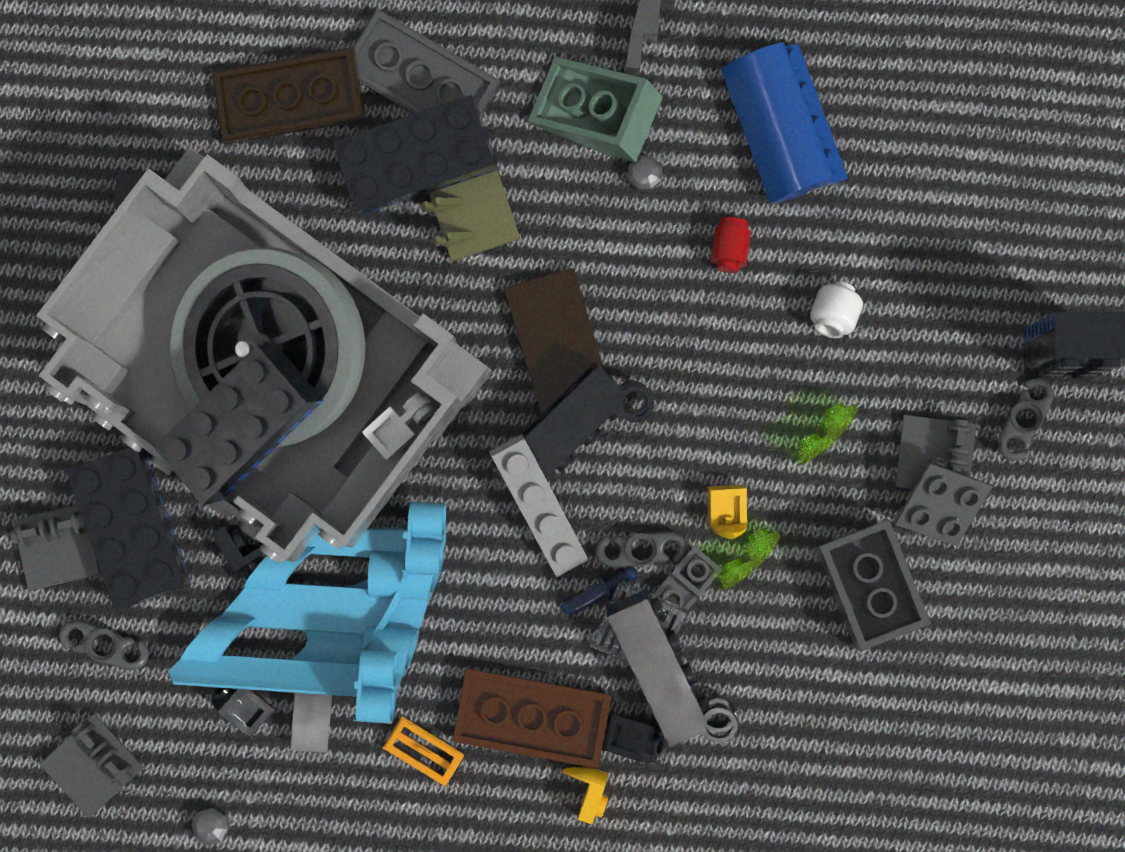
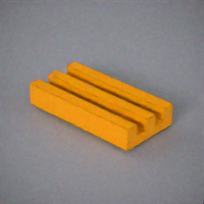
[383,716,465,786]

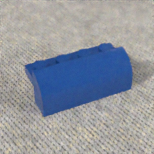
[721,42,848,204]

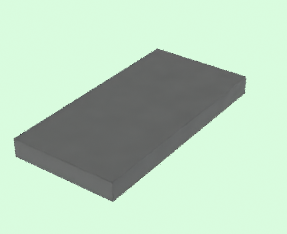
[353,8,501,115]

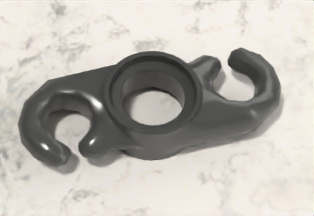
[997,377,1054,461]
[595,532,688,568]
[59,619,149,671]

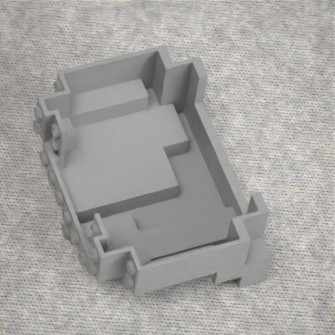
[36,147,490,563]

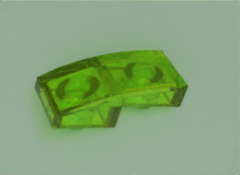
[793,402,858,466]
[716,527,781,590]

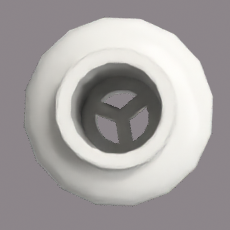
[810,281,863,338]

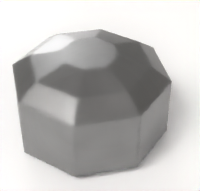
[628,155,662,192]
[191,807,230,845]

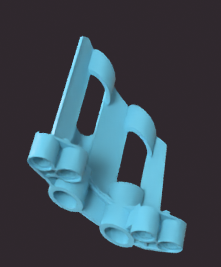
[168,501,446,724]

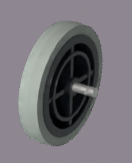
[170,247,365,447]

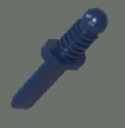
[560,567,638,615]

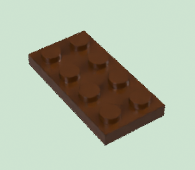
[452,668,612,769]

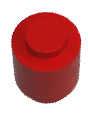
[711,217,751,273]

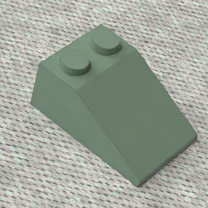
[528,57,663,162]

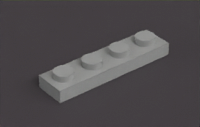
[489,434,589,577]

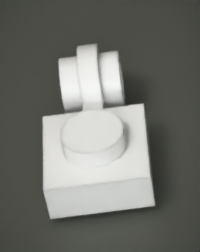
[362,393,435,461]

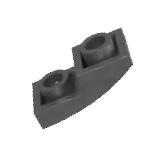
[651,546,723,628]
[290,693,332,753]

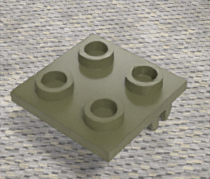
[421,170,521,262]

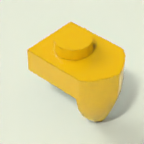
[708,484,747,540]
[562,767,609,824]

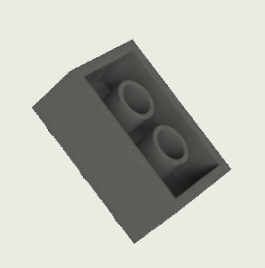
[815,520,931,651]

